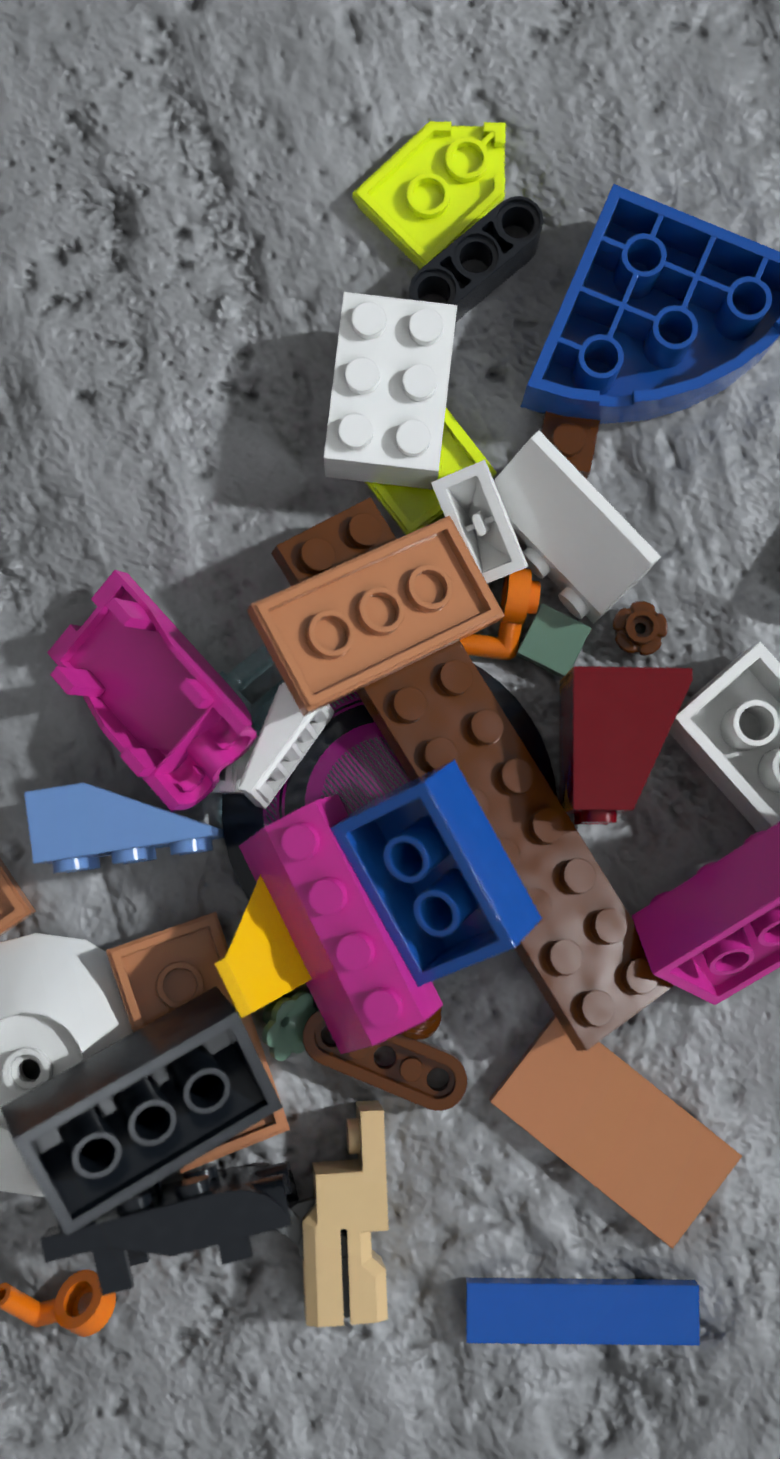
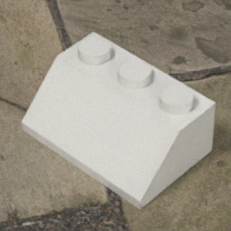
[494,430,661,624]

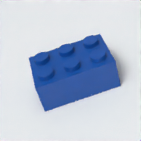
[331,759,542,987]

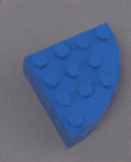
[521,184,780,424]

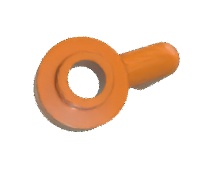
[460,568,541,660]
[0,1269,116,1337]

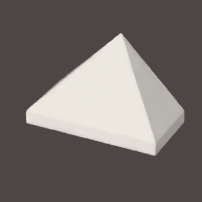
[431,460,528,583]

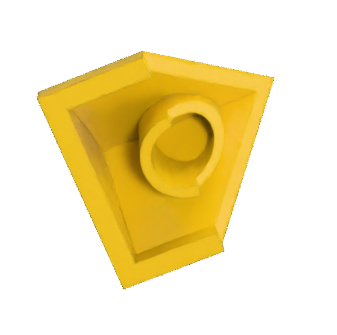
[214,874,312,1018]

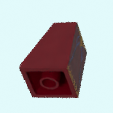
[559,666,693,825]

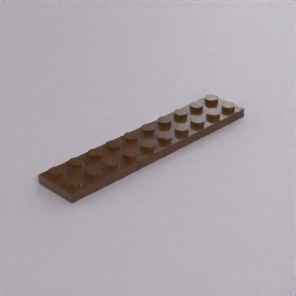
[271,497,673,1051]

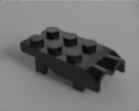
[40,1161,299,1296]

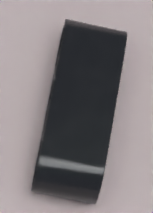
[409,196,543,323]

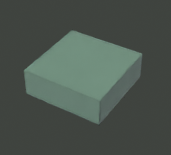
[516,603,592,678]

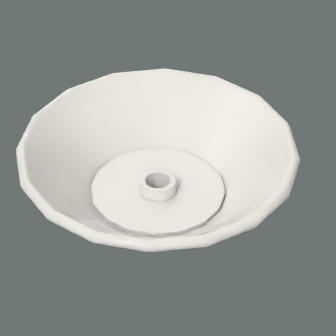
[0,933,133,1197]

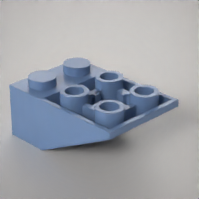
[24,783,225,874]

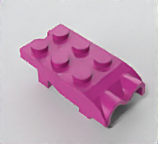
[47,570,257,812]

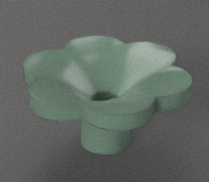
[262,991,318,1061]

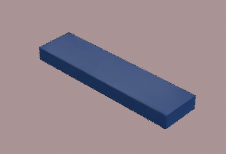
[465,1277,700,1346]

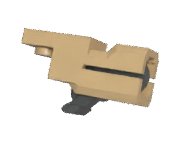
[276,1100,389,1327]

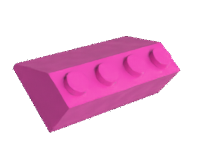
[239,794,443,1054]
[631,822,780,1005]

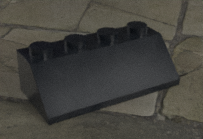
[0,986,283,1236]

